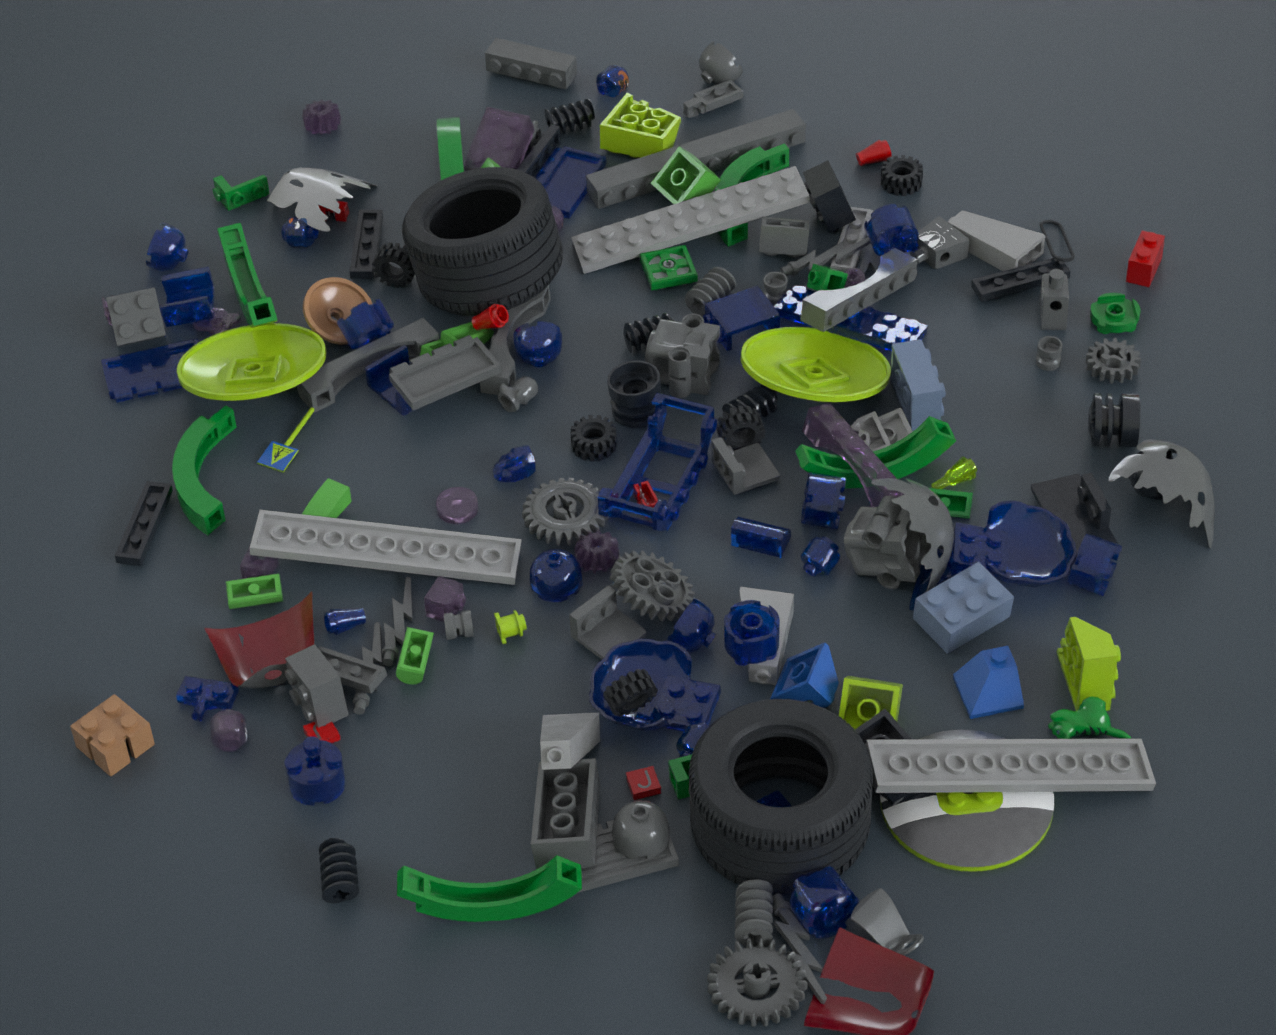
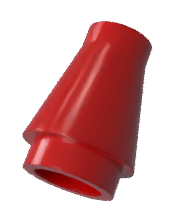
[856,140,892,166]
[472,304,509,330]

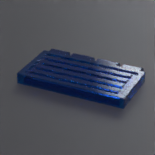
[535,146,607,219]
[101,338,199,403]

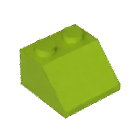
[839,676,903,730]

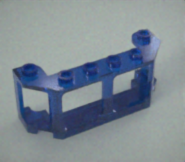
[597,393,717,531]

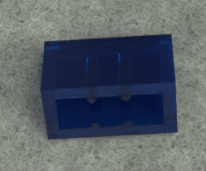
[731,516,791,558]

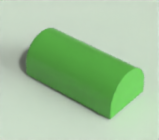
[226,574,283,609]
[396,627,434,685]

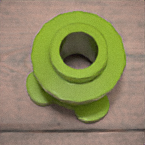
[494,610,527,645]

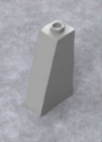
[948,210,1045,271]
[739,587,794,685]
[540,713,600,770]

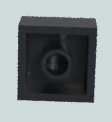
[802,160,856,232]

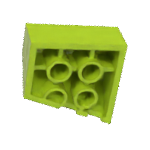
[600,93,681,158]
[1056,617,1121,711]

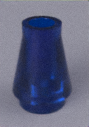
[324,608,366,635]

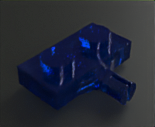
[176,676,239,721]

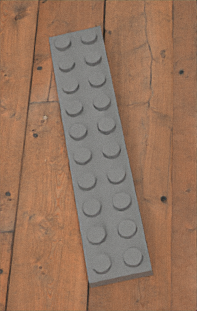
[571,166,810,274]
[250,510,522,585]
[865,739,1156,793]

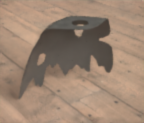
[1109,439,1215,548]
[871,478,954,592]

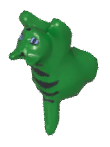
[1048,696,1132,739]

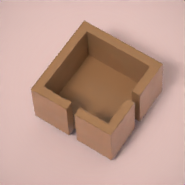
[70,694,155,777]

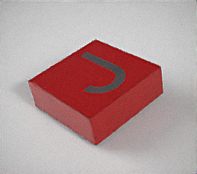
[303,722,341,750]
[626,766,661,800]

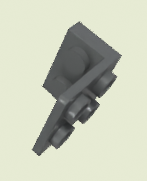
[712,437,780,495]
[569,585,647,664]

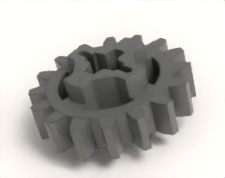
[1085,338,1141,384]

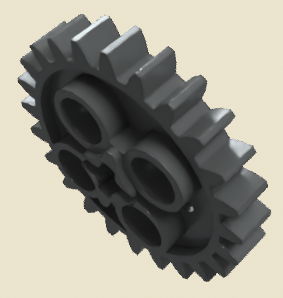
[610,550,695,622]

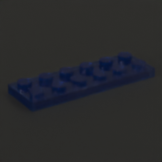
[773,285,928,351]

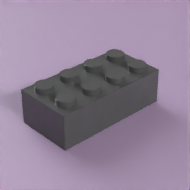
[531,758,601,869]

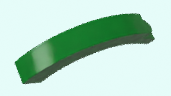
[437,117,464,180]
[715,143,789,247]
[217,223,277,328]
[172,406,237,536]
[795,416,956,488]
[397,855,582,922]

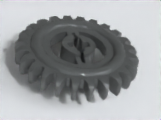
[522,478,608,546]
[707,937,807,1027]

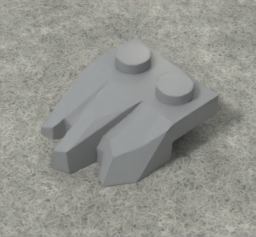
[848,408,913,454]

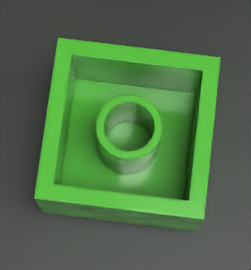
[651,146,721,204]

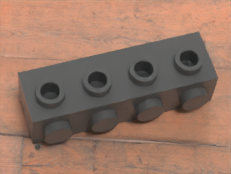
[485,38,577,89]

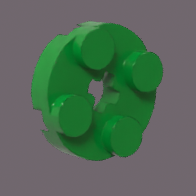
[1090,293,1140,334]

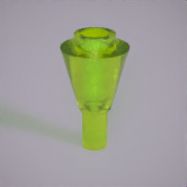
[931,456,977,489]

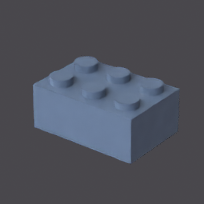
[890,339,946,431]
[913,562,1014,654]

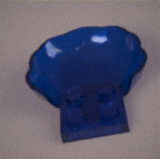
[951,500,1077,588]
[589,638,721,735]

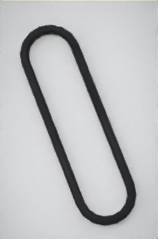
[1040,220,1075,262]

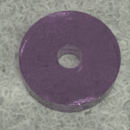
[436,487,478,524]

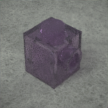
[424,576,466,622]

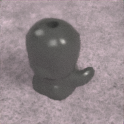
[498,376,538,412]

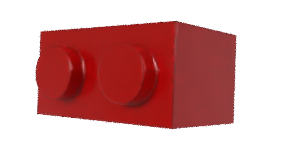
[1126,230,1165,287]

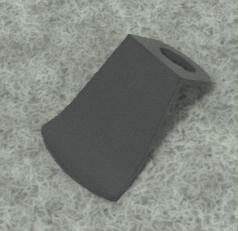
[851,888,924,955]

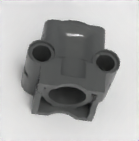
[645,314,720,398]
[844,495,931,589]

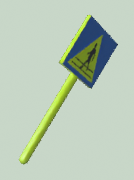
[257,407,314,473]

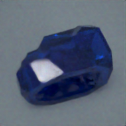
[493,445,536,482]

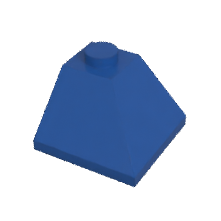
[770,642,839,708]
[953,646,1024,719]

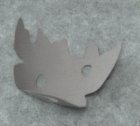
[267,167,377,232]

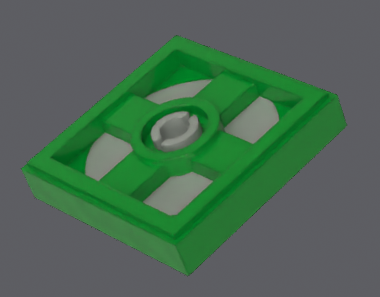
[639,245,698,291]

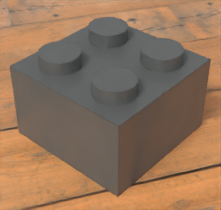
[106,287,166,347]
[285,644,348,728]

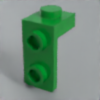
[212,175,270,211]

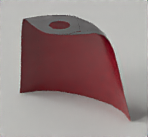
[204,591,314,688]
[804,927,934,1035]

